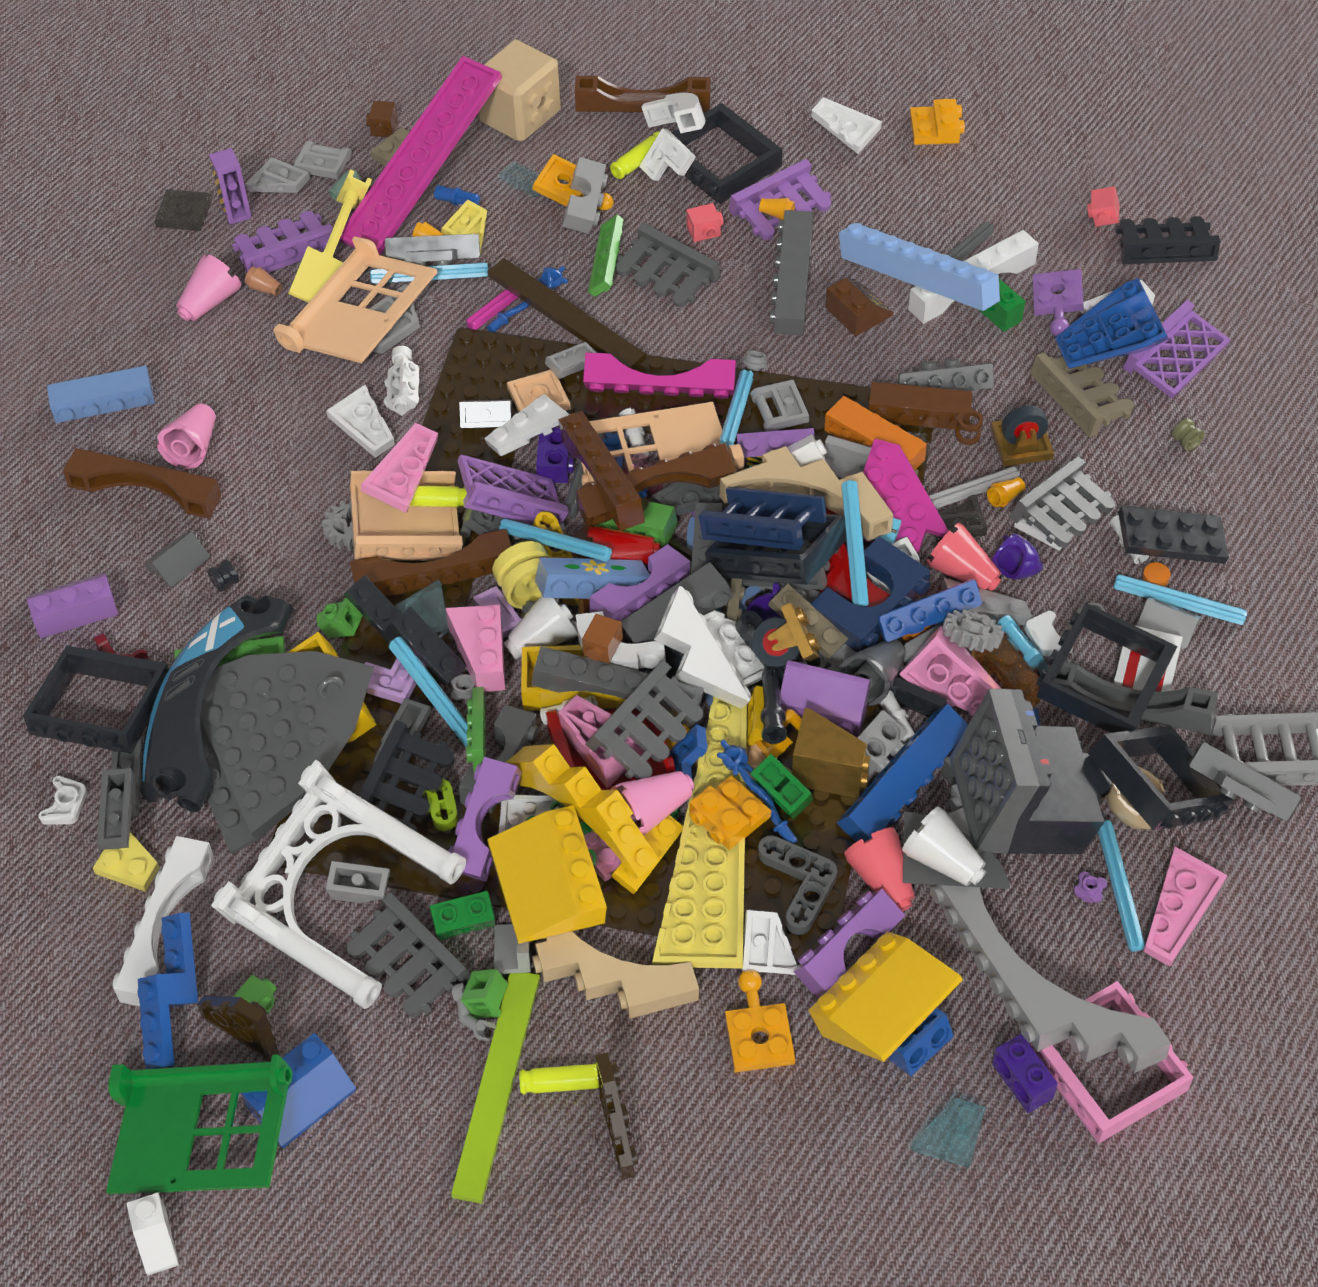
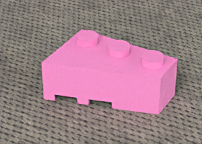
[445,605,505,692]
[558,695,644,789]

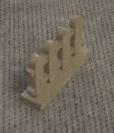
[1030,353,1134,438]

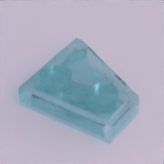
[396,580,449,637]
[911,1098,986,1168]

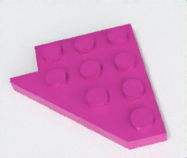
[863,439,949,555]

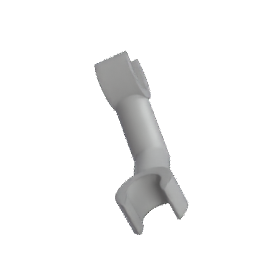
[452,983,496,1042]

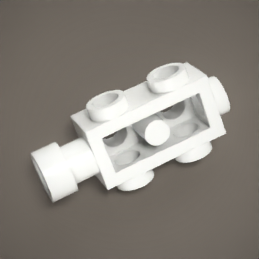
[384,346,419,416]

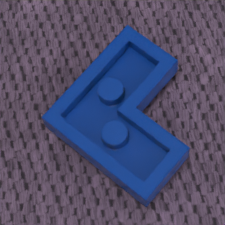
[668,725,708,781]

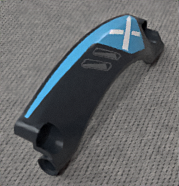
[140,595,294,812]

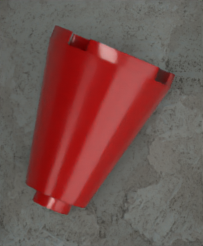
[588,526,661,566]

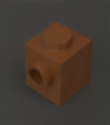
[366,101,398,137]

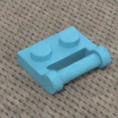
[997,615,1049,674]

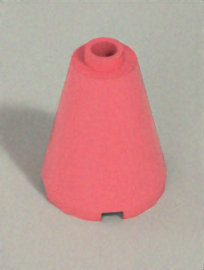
[926,522,1002,592]
[844,827,915,912]

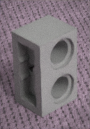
[858,710,908,777]

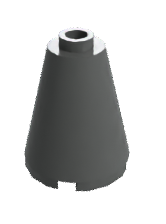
[839,640,906,706]

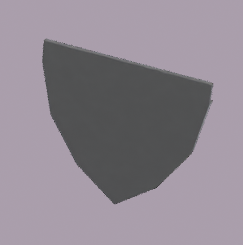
[200,651,374,855]

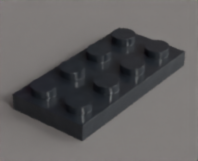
[1118,505,1229,564]

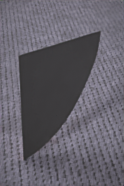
[903,811,1010,889]

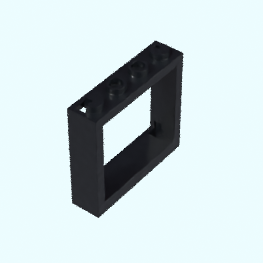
[671,103,782,204]
[705,514,846,585]
[1036,603,1178,733]
[23,645,168,754]
[1088,726,1235,831]

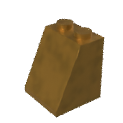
[792,708,871,798]

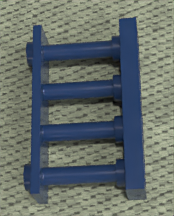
[699,487,827,550]

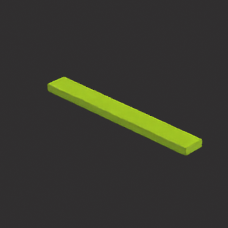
[451,973,540,1204]

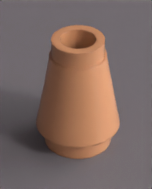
[245,267,282,296]

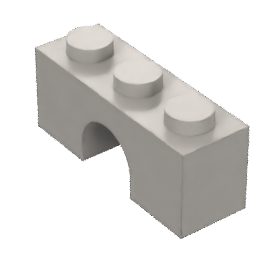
[562,157,608,234]

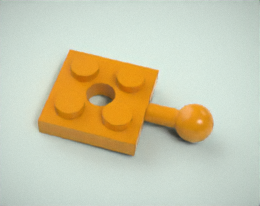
[532,154,614,210]
[725,970,795,1073]

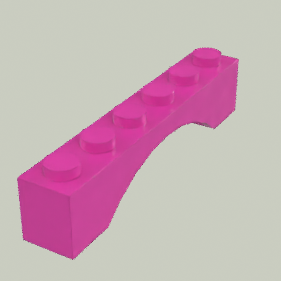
[583,352,736,399]

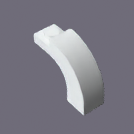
[642,93,705,133]
[576,611,665,671]

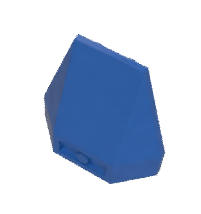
[1055,278,1169,369]

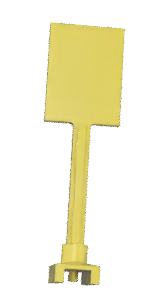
[288,169,372,303]

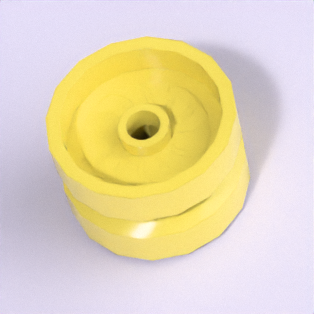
[492,541,550,609]

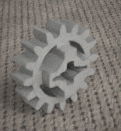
[322,500,353,551]
[942,610,1004,652]

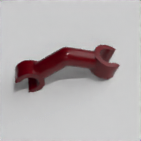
[93,633,149,659]

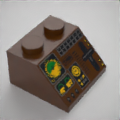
[825,278,894,337]

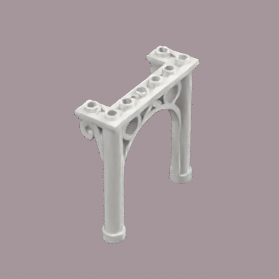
[211,760,467,1009]

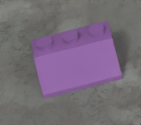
[27,572,119,638]
[780,660,870,738]

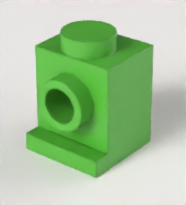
[317,598,363,638]
[461,969,508,1019]
[233,975,277,1015]

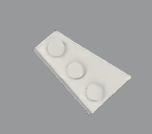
[811,97,882,154]
[326,385,395,458]

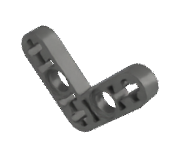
[758,836,838,935]

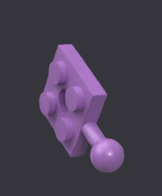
[1033,269,1084,336]

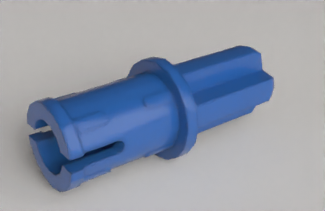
[434,185,480,206]

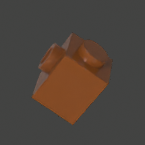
[582,614,623,663]

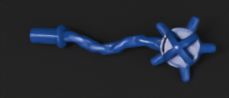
[487,266,568,333]
[717,740,798,844]

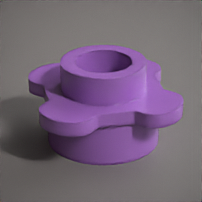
[1074,872,1107,903]

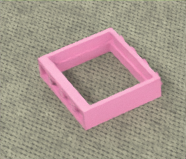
[1028,981,1194,1144]

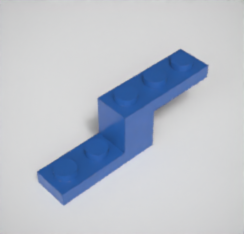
[137,912,198,1069]

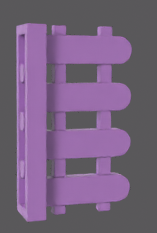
[729,159,831,240]
[232,211,338,273]

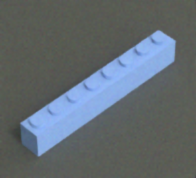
[839,223,1000,311]

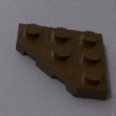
[197,995,280,1062]
[595,1052,638,1180]

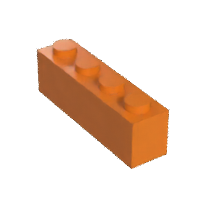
[824,396,927,470]

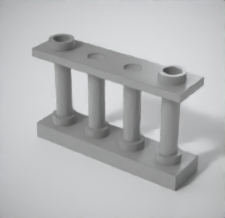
[1211,711,1318,786]

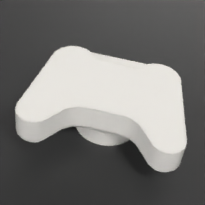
[1025,611,1074,656]
[39,776,88,825]

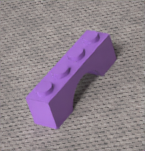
[589,544,690,621]
[448,757,522,882]
[793,889,905,998]

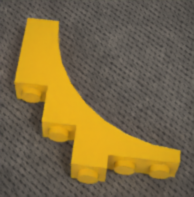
[505,744,659,878]

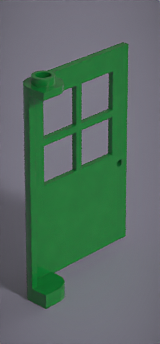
[106,1054,292,1195]

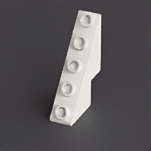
[654,586,751,709]

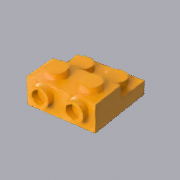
[910,99,965,145]
[689,776,771,851]

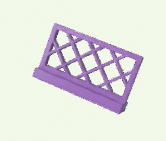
[1123,300,1231,399]
[458,455,569,527]

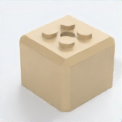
[479,39,561,142]

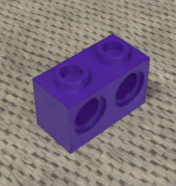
[536,427,574,483]
[992,1034,1058,1113]

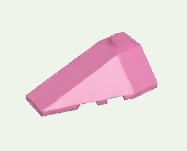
[900,626,1002,716]

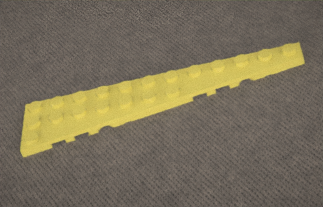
[652,696,747,968]

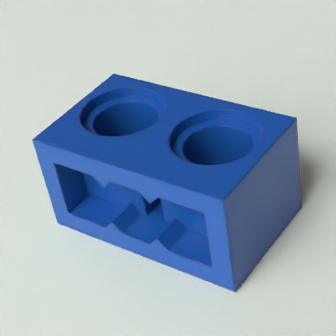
[889,1007,954,1076]

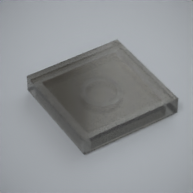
[154,189,212,231]

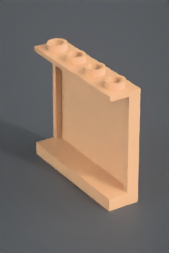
[350,470,463,561]

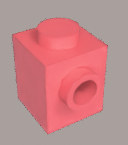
[1087,186,1120,227]
[686,203,724,242]

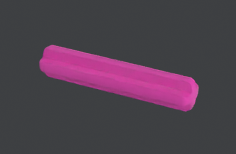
[466,289,518,330]

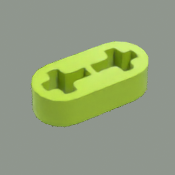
[426,778,458,831]

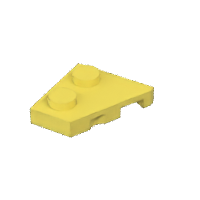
[441,200,487,254]
[93,832,160,892]

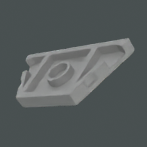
[370,284,420,354]

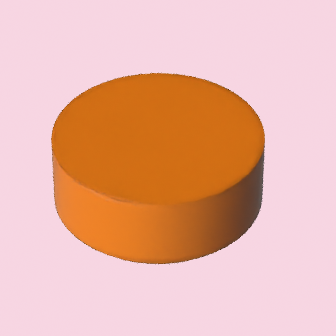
[1142,562,1171,587]

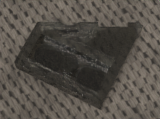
[933,495,987,542]

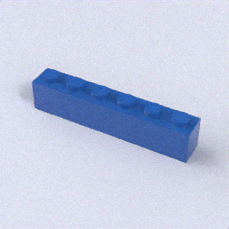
[836,704,968,842]

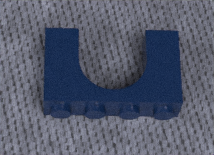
[811,536,931,652]

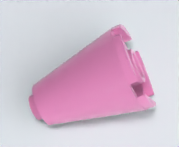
[176,255,241,321]
[157,404,216,469]
[611,771,694,836]

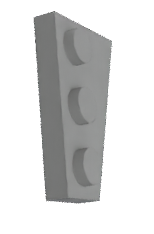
[941,578,1032,626]

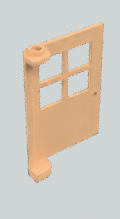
[273,237,437,363]
[581,402,744,485]

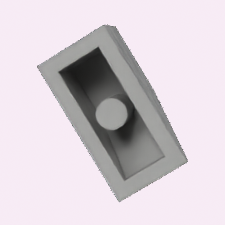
[326,861,390,903]

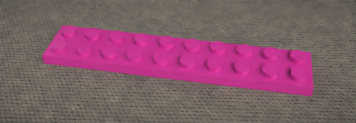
[339,56,502,255]

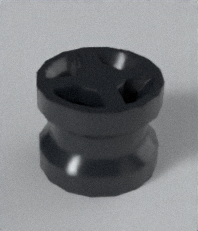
[207,559,240,592]

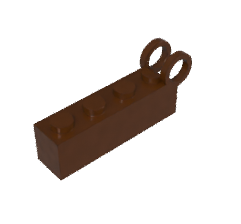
[868,382,983,445]

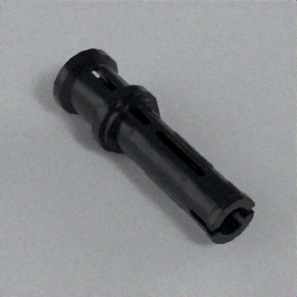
[760,669,787,744]

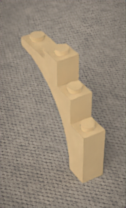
[720,446,894,541]
[532,931,699,1019]

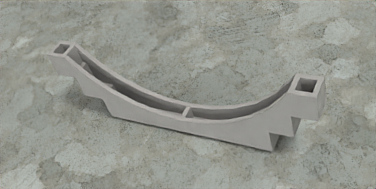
[927,784,1171,1073]

